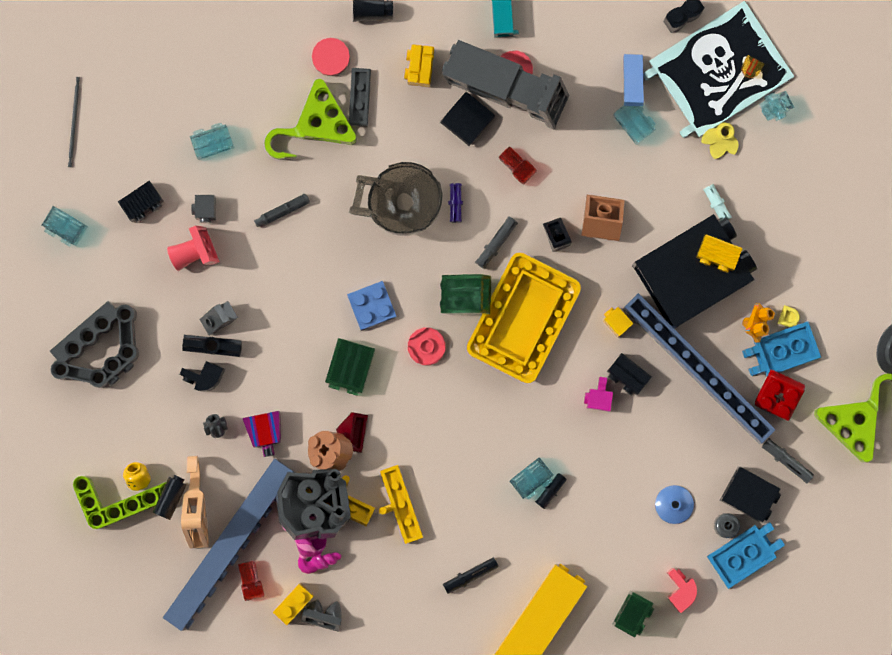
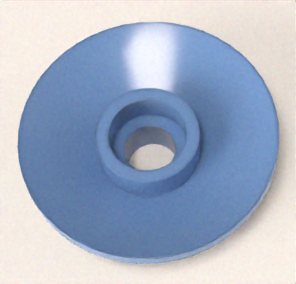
[655,485,694,524]

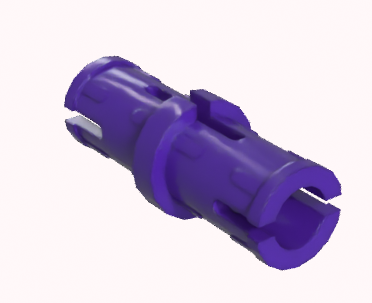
[448,183,463,223]

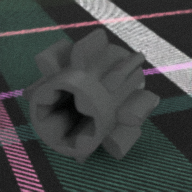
[203,414,228,438]

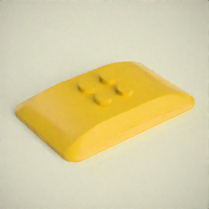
[467,253,581,383]

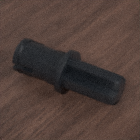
[535,473,567,509]

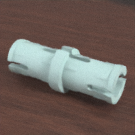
[703,184,732,220]

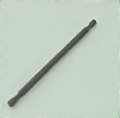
[68,77,80,167]

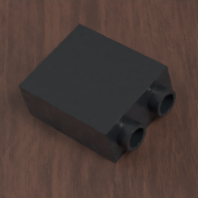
[632,214,757,329]

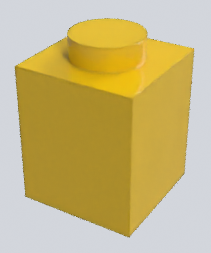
[603,307,634,337]

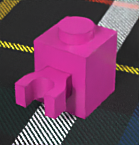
[584,377,613,412]

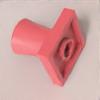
[167,225,220,271]

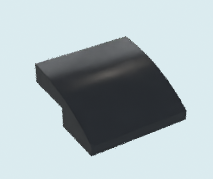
[440,92,495,146]

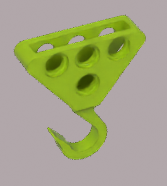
[264,79,356,160]
[814,374,892,462]

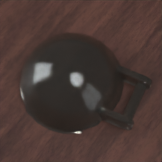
[349,162,443,236]

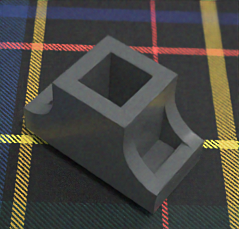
[199,301,238,336]

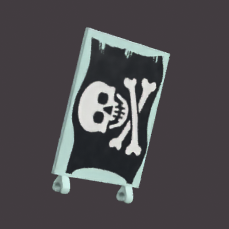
[643,1,794,138]

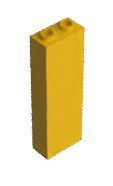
[494,563,587,655]

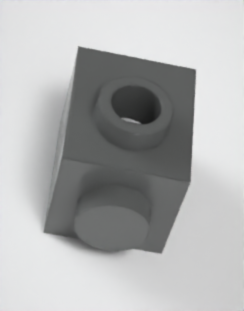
[191,195,216,223]

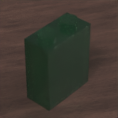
[440,274,491,315]
[325,338,376,396]

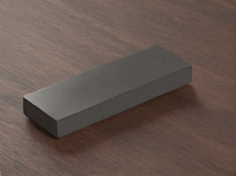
[349,68,371,126]

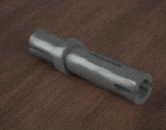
[475,216,518,269]
[762,438,814,484]

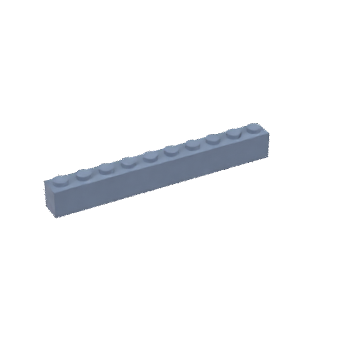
[623,293,775,444]
[163,458,294,631]

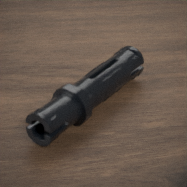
[443,557,499,594]

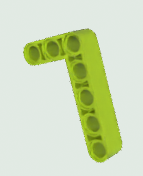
[73,476,166,529]

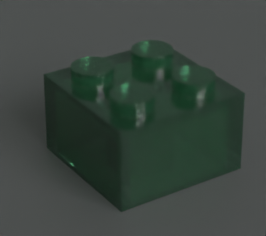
[612,591,654,638]

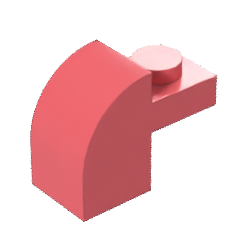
[667,568,697,613]

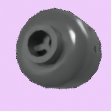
[714,513,740,538]

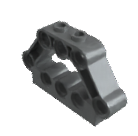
[50,301,139,388]

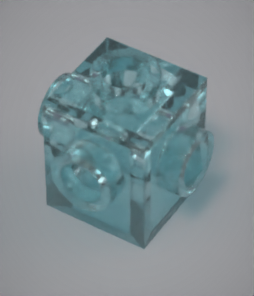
[759,91,794,121]

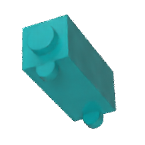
[492,0,519,37]

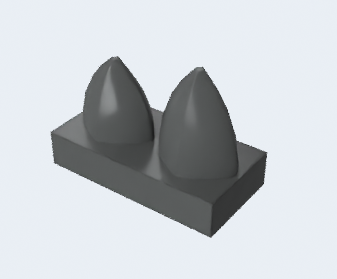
[301,600,342,632]

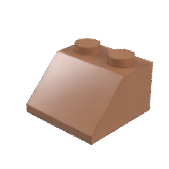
[581,194,625,241]

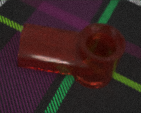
[498,146,537,185]
[238,561,264,601]

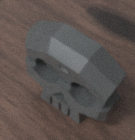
[276,469,351,540]

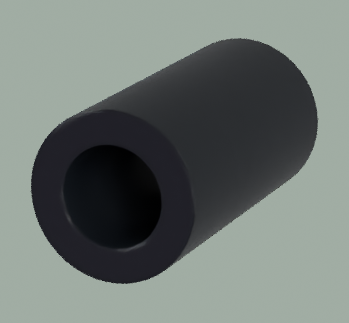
[153,475,187,520]

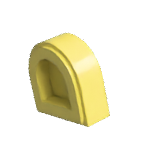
[777,305,800,327]

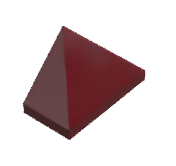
[336,412,368,453]

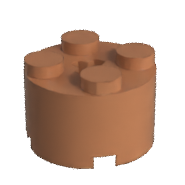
[308,431,353,471]

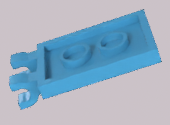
[742,321,821,377]
[707,522,785,589]

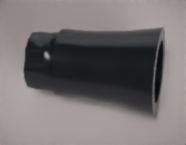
[353,0,393,22]

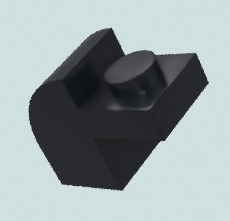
[179,361,225,392]

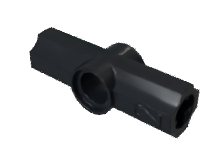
[182,334,242,357]

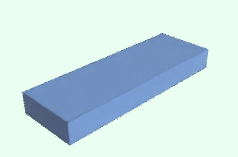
[623,54,644,106]

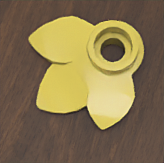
[701,123,739,159]

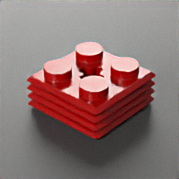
[755,370,805,421]

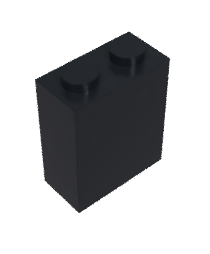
[720,466,781,523]

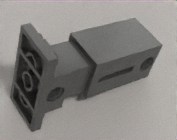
[442,40,570,130]

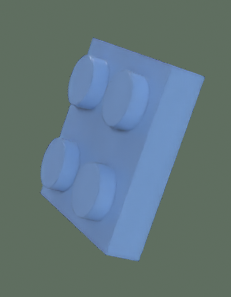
[347,281,396,330]

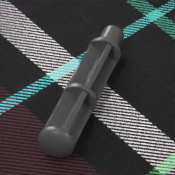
[254,194,310,227]

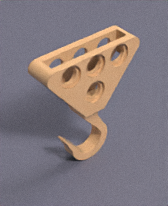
[181,456,209,549]

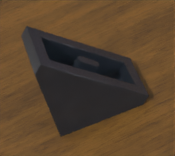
[543,217,572,252]

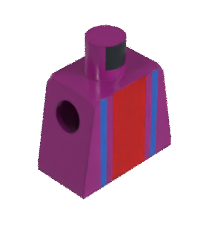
[243,411,281,457]

